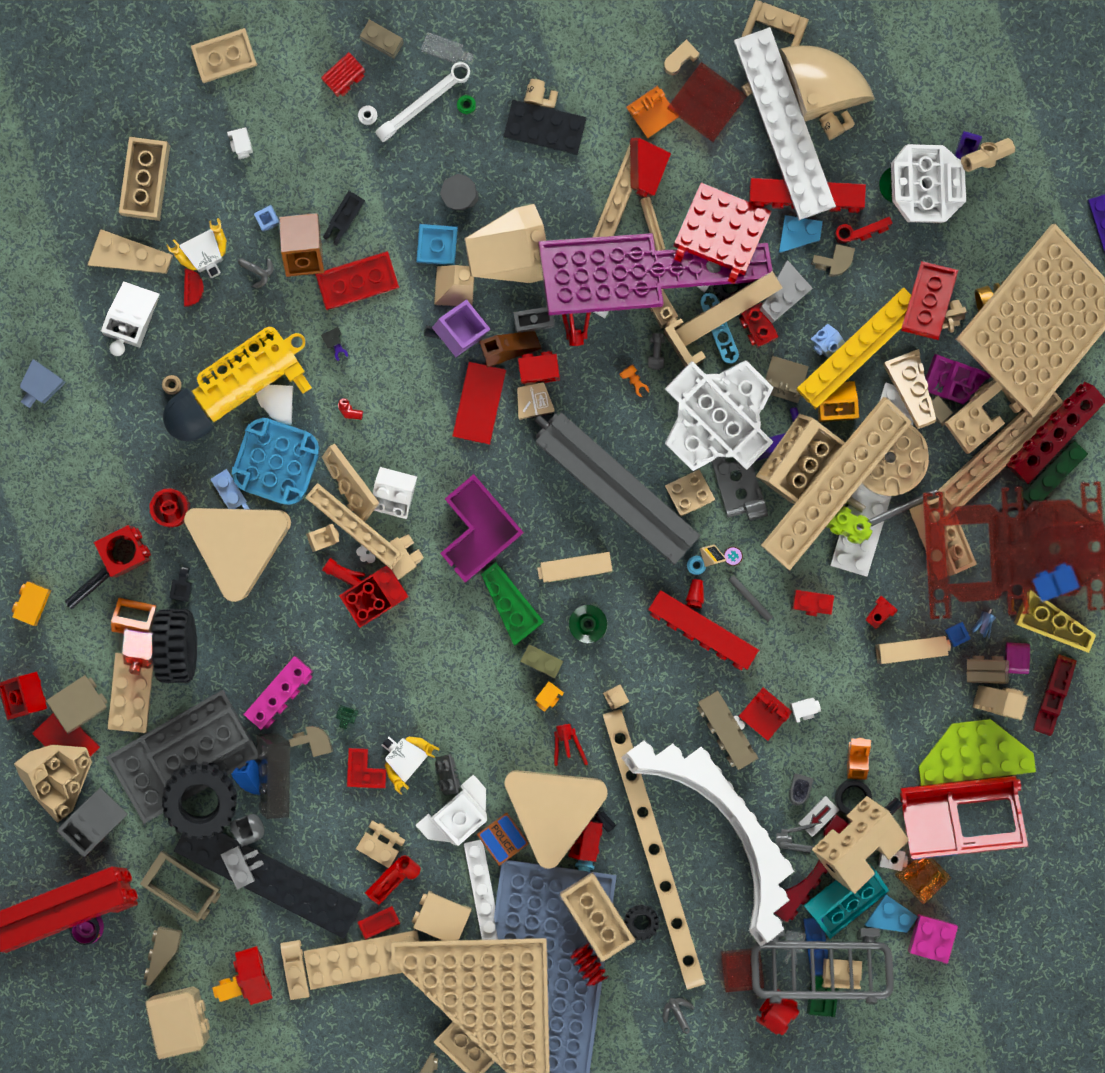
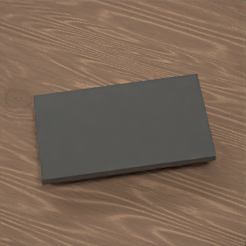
[106,690,261,824]

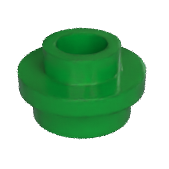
[457,95,476,115]

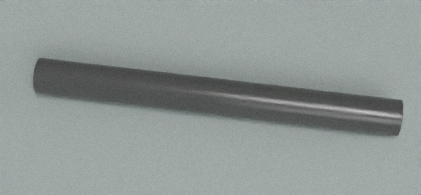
[868,489,939,527]

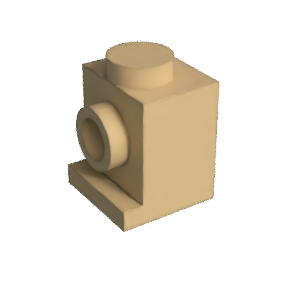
[603,684,629,710]

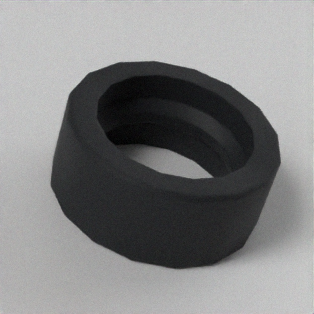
[835,780,873,815]

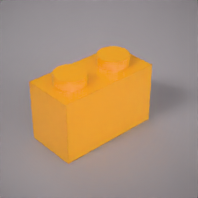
[12,581,51,626]

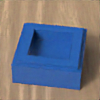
[945,622,971,647]

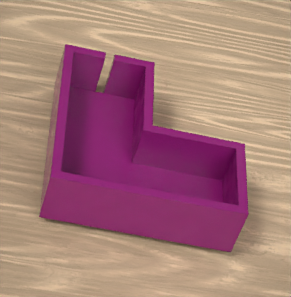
[440,474,524,583]

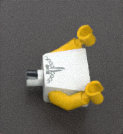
[166,218,227,278]
[382,736,439,795]

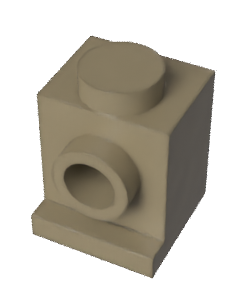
[932,395,953,426]

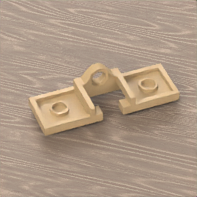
[945,379,1022,454]

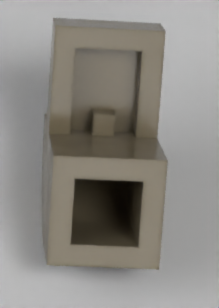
[811,244,855,277]
[289,726,333,757]

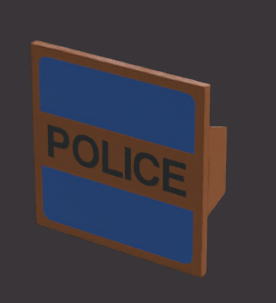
[477,812,529,866]

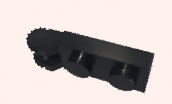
[323,191,365,246]

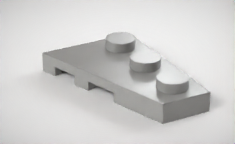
[760,260,813,323]

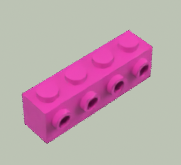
[244,656,313,730]

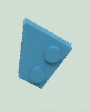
[779,215,823,253]
[865,894,918,933]

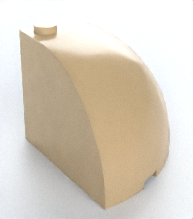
[779,45,875,121]

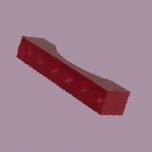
[774,814,849,922]

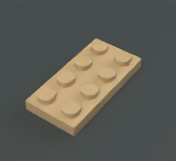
[108,653,153,733]

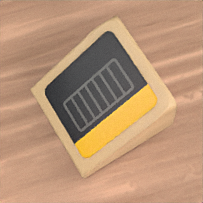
[700,544,727,567]

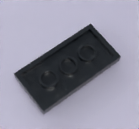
[504,99,587,155]

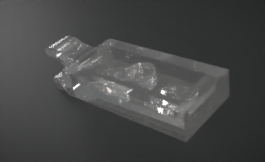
[421,32,474,64]

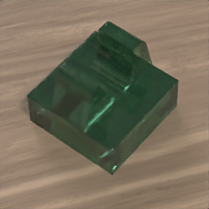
[336,705,359,729]

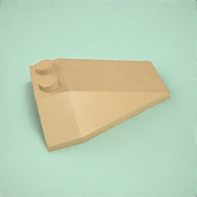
[464,204,546,283]

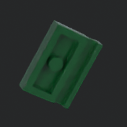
[807,976,839,1017]

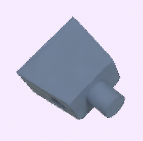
[20,359,66,408]

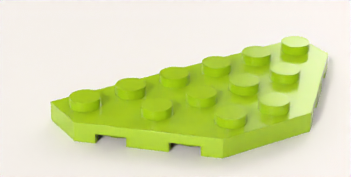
[918,719,1036,786]

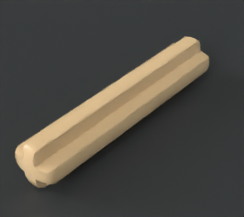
[640,197,665,251]

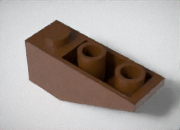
[479,331,542,367]

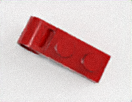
[834,217,893,244]
[365,855,421,905]

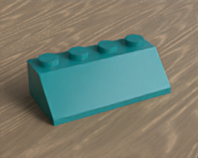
[804,860,889,939]

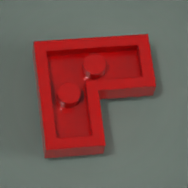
[347,748,387,788]

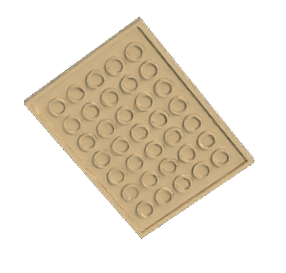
[956,224,1105,417]

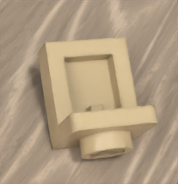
[306,524,339,552]

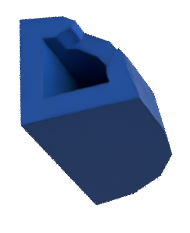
[231,760,263,795]

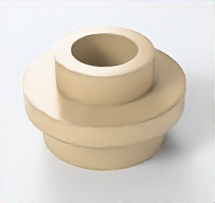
[162,375,182,395]

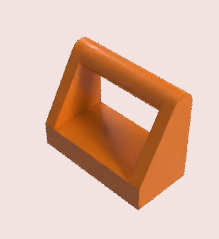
[111,597,157,639]

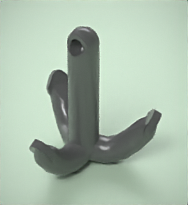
[238,258,274,288]
[663,998,694,1034]

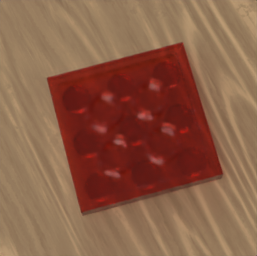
[667,62,747,142]

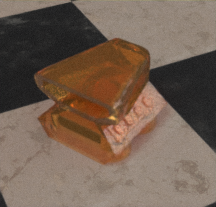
[895,857,951,905]

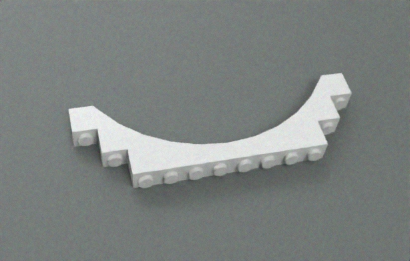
[621,740,794,946]

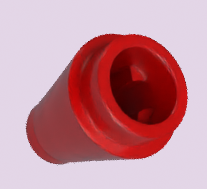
[685,579,704,608]

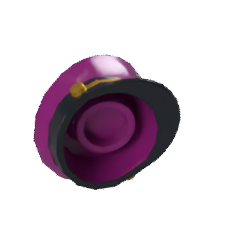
[70,916,104,945]

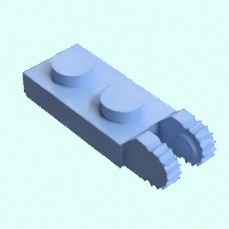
[210,469,250,509]

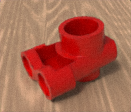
[865,596,898,629]

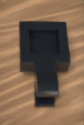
[169,567,192,602]

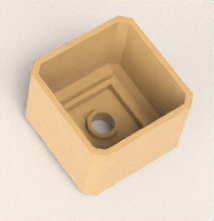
[146,986,210,1059]

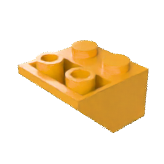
[818,381,859,422]

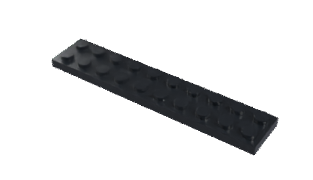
[174,832,362,939]

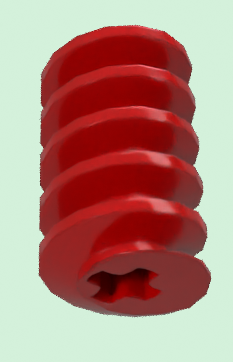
[570,943,609,986]

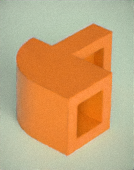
[847,738,871,780]

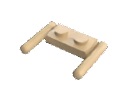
[742,0,809,46]

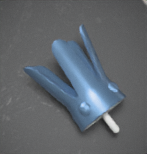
[971,609,996,639]

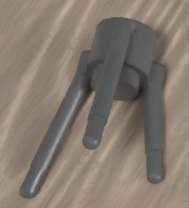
[776,823,816,853]

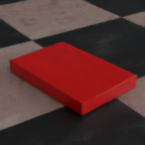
[32,713,100,757]

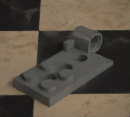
[711,457,768,521]

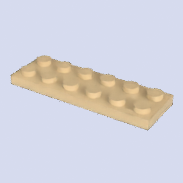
[304,930,419,990]

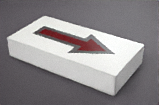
[799,796,839,837]

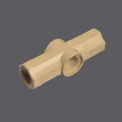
[961,138,1015,172]

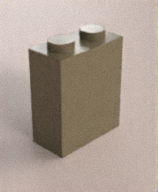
[46,675,108,734]

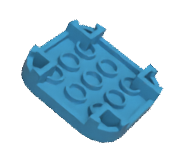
[232,418,320,505]

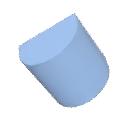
[254,205,280,231]

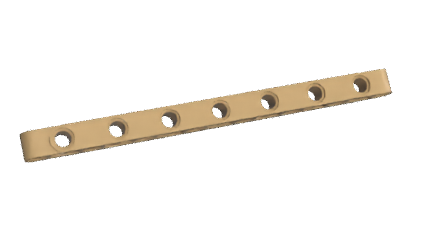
[603,709,705,990]

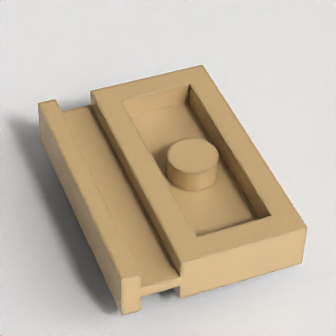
[822,959,862,989]

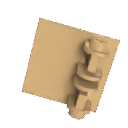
[665,469,715,516]

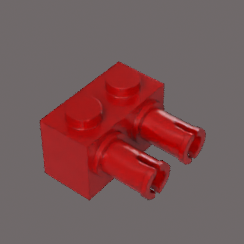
[739,303,778,348]

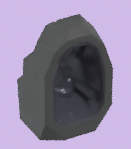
[789,773,813,805]

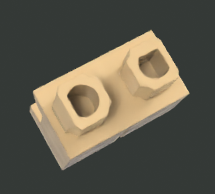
[650,289,678,329]
[389,534,424,580]

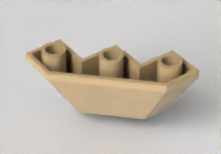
[14,745,92,822]

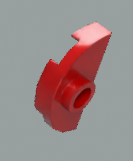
[184,269,204,307]

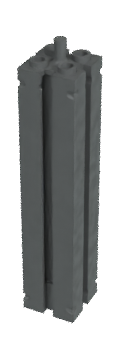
[535,412,701,565]

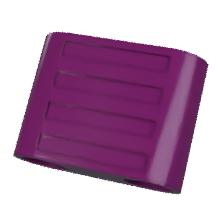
[1005,642,1030,674]

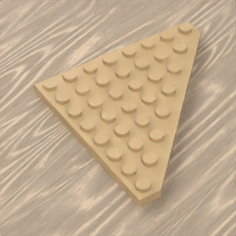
[391,938,550,1073]

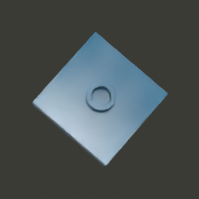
[416,224,458,265]

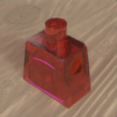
[123,628,153,675]

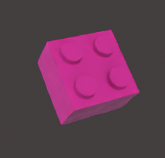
[908,914,958,964]

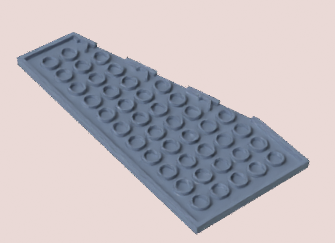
[494,860,617,1073]

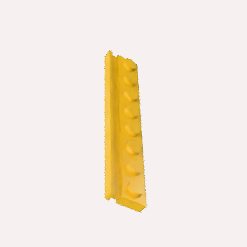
[796,288,911,409]

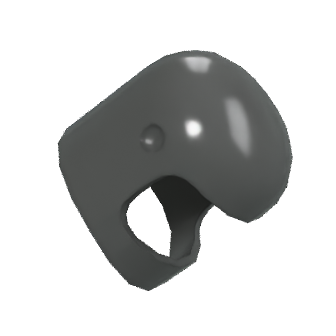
[230,814,265,847]

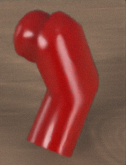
[338,398,363,420]

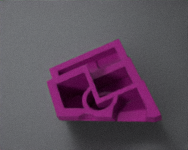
[925,354,991,404]

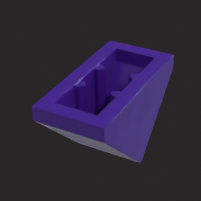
[954,131,982,160]

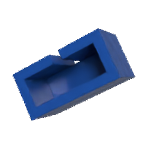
[1033,563,1080,602]

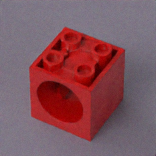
[94,525,151,578]

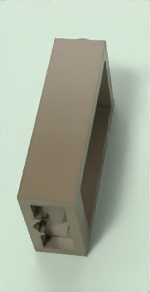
[140,850,221,922]

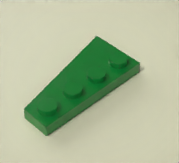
[481,562,544,646]

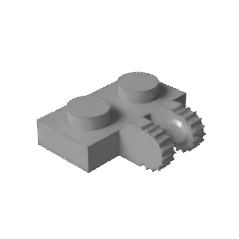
[221,846,264,889]

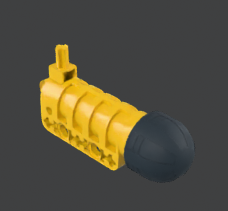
[163,327,312,441]

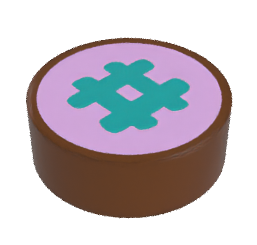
[723,547,743,566]

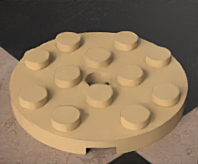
[861,424,929,496]

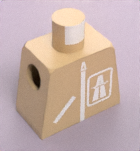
[518,382,555,420]

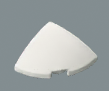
[256,385,293,425]

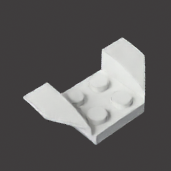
[416,775,487,846]

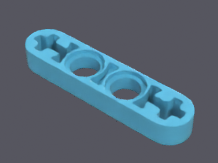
[700,293,739,364]

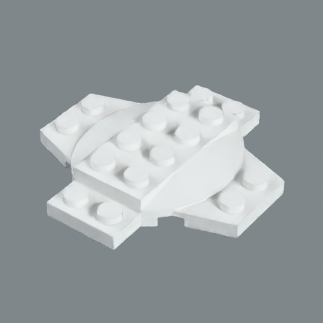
[665,360,773,471]

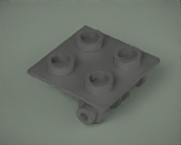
[435,754,460,795]

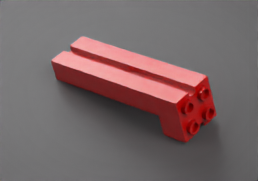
[0,866,138,953]

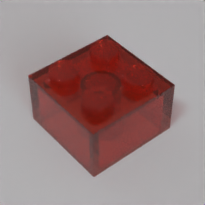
[720,948,764,992]

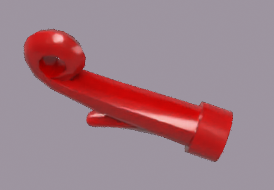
[322,558,365,587]

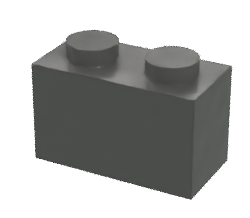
[513,307,555,333]

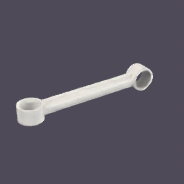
[375,62,470,142]

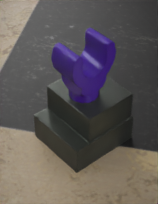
[321,327,348,361]

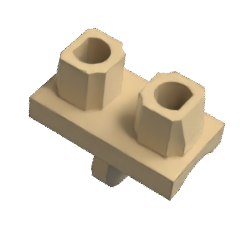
[942,300,967,333]

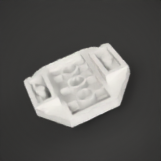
[891,144,966,223]

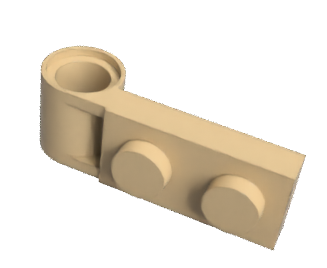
[281,940,310,1000]

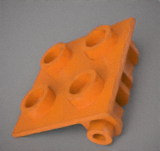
[626,86,679,138]

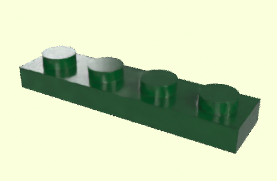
[1020,441,1088,509]

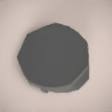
[440,174,478,210]

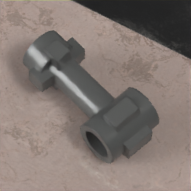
[648,333,665,370]

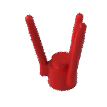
[562,312,591,346]
[554,724,588,766]

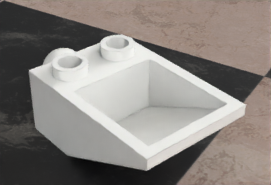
[101,282,160,356]

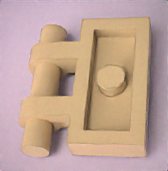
[356,821,405,868]

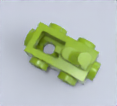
[826,506,873,544]

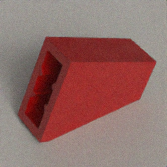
[630,138,671,198]

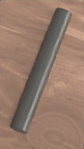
[729,575,773,622]

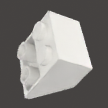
[373,467,417,519]

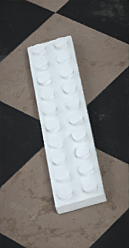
[734,27,836,220]
[830,383,914,577]

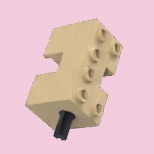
[812,796,909,894]

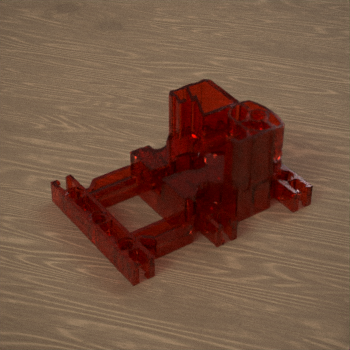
[923,481,1105,619]

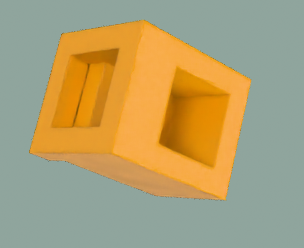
[535,681,564,712]
[212,974,242,1002]

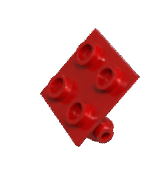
[738,687,792,741]

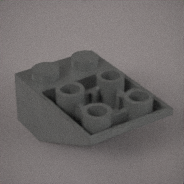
[57,787,128,857]

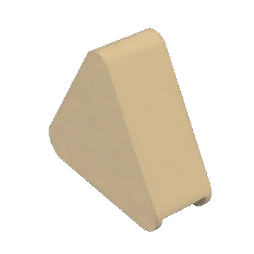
[184,508,291,602]
[504,770,607,868]

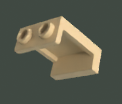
[663,318,706,367]
[412,891,471,941]

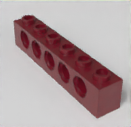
[1006,381,1105,484]

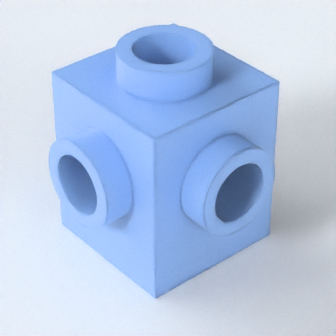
[811,324,845,358]

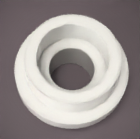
[358,106,377,125]

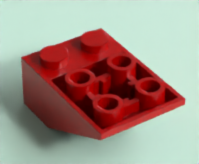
[339,565,409,628]

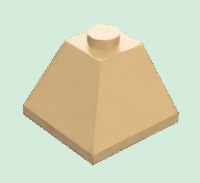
[434,265,475,306]

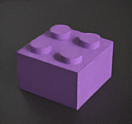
[432,299,490,357]

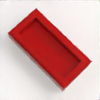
[357,906,400,940]

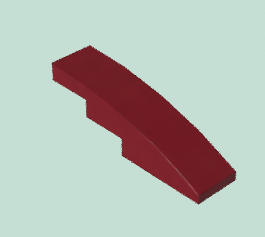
[1033,654,1077,736]

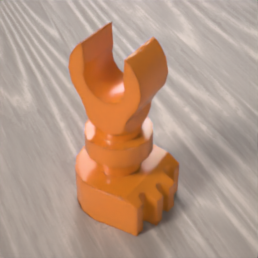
[619,364,649,397]

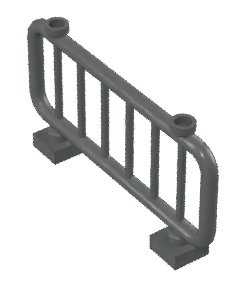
[751,927,894,1004]

